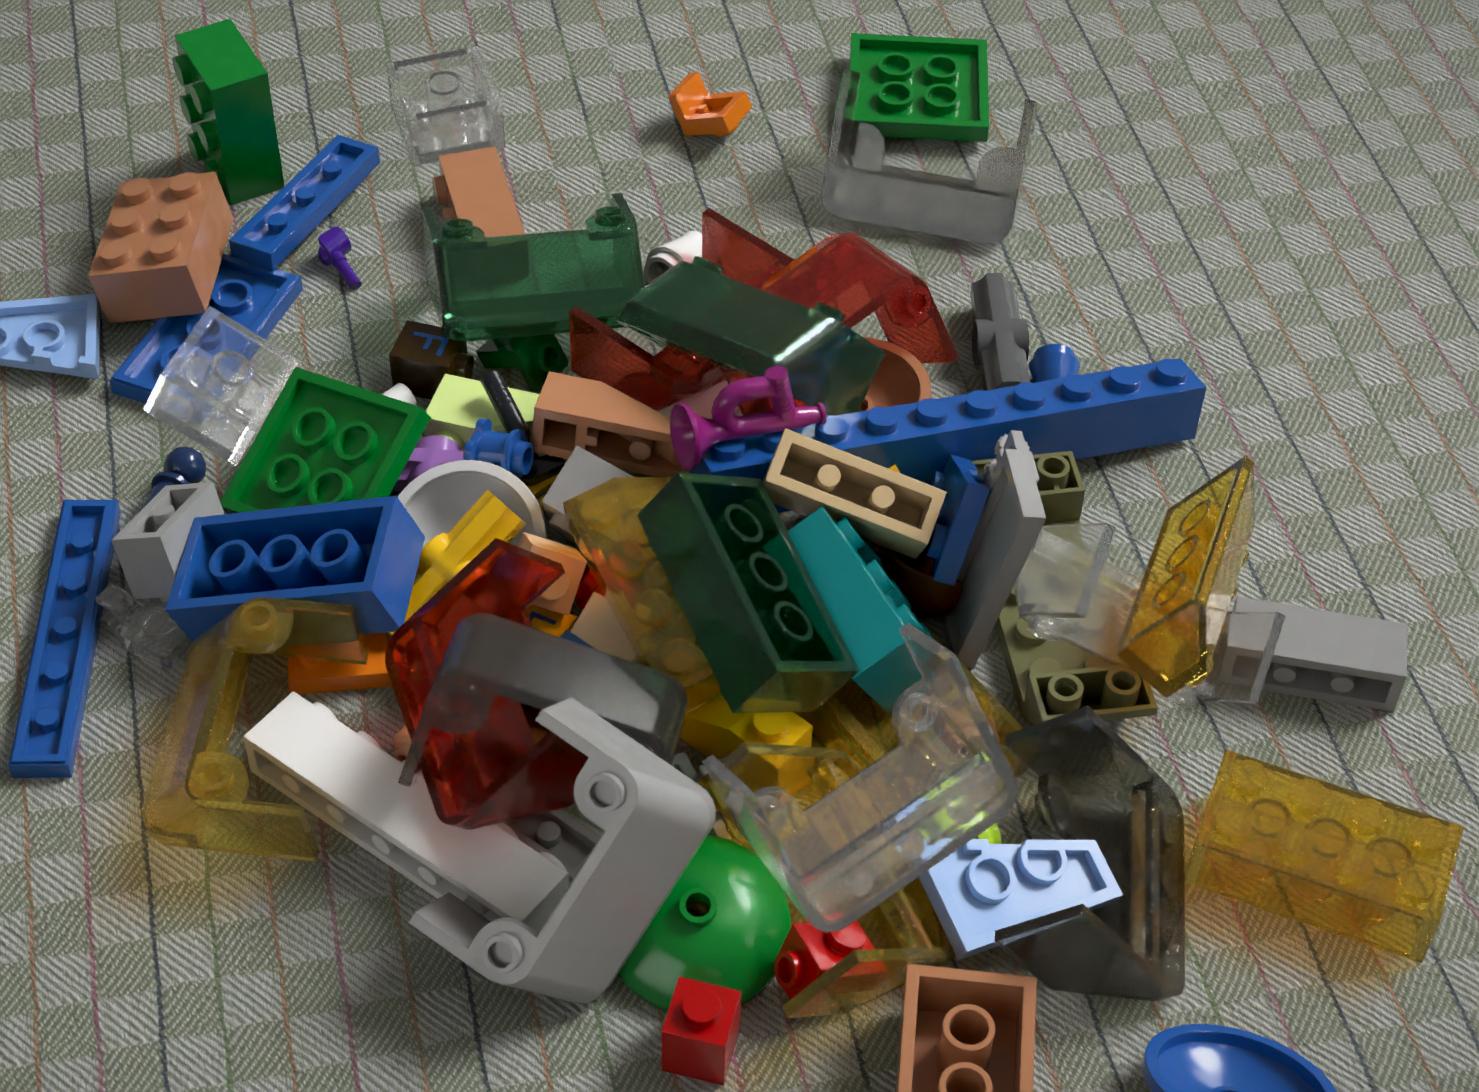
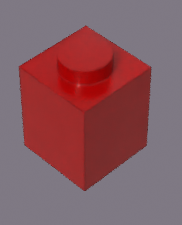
[662,977,742,1086]

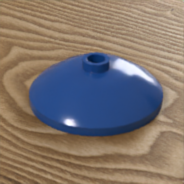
[1142,1024,1337,1092]

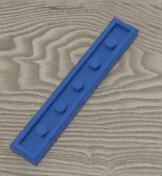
[8,500,121,778]

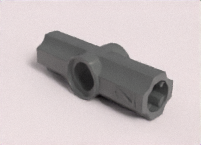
[970,273,1030,391]

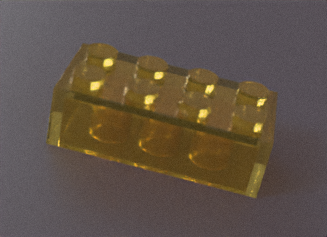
[1183,750,1464,963]

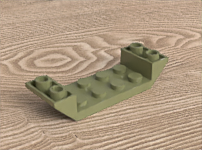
[972,451,1158,728]

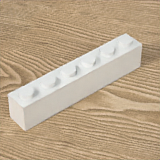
[243,691,569,933]

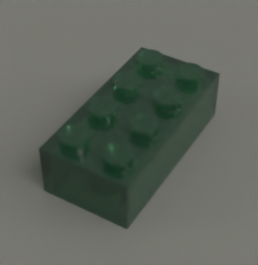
[637,472,859,713]

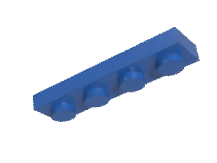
[229,135,380,270]

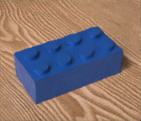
[165,496,425,649]

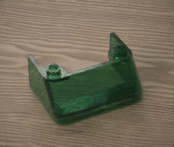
[422,193,648,341]
[616,256,886,416]

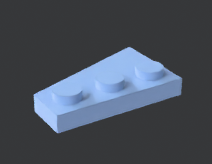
[0,293,100,379]
[905,839,1123,961]

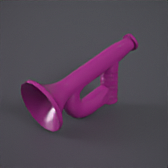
[670,366,827,470]

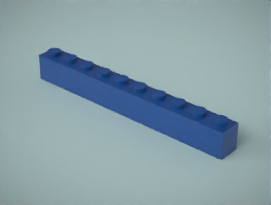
[688,358,1206,524]

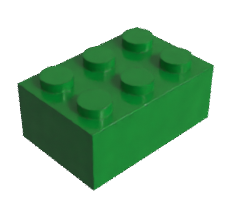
[172,19,285,205]

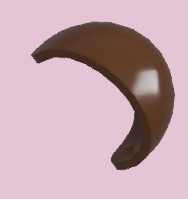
[882,546,962,617]

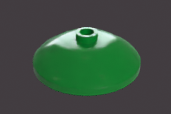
[618,835,791,1012]

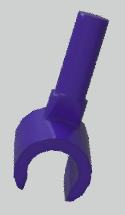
[318,227,362,290]

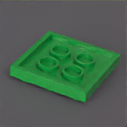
[847,33,989,142]
[220,367,431,514]

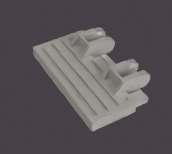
[941,430,1046,668]

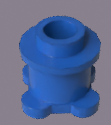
[463,418,534,479]

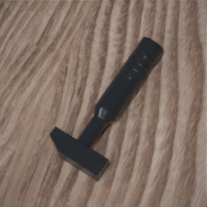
[481,371,565,486]

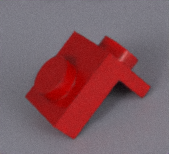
[774,918,884,1012]

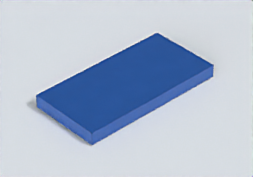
[109,253,303,422]

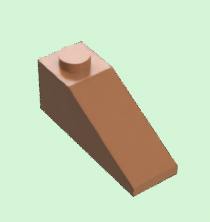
[531,371,689,483]

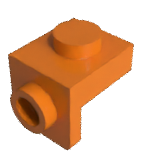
[669,72,752,137]

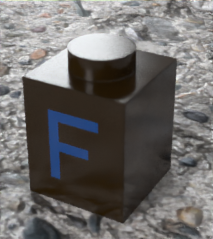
[389,320,474,400]

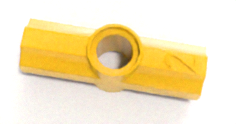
[389,489,526,651]

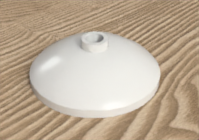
[398,460,548,617]

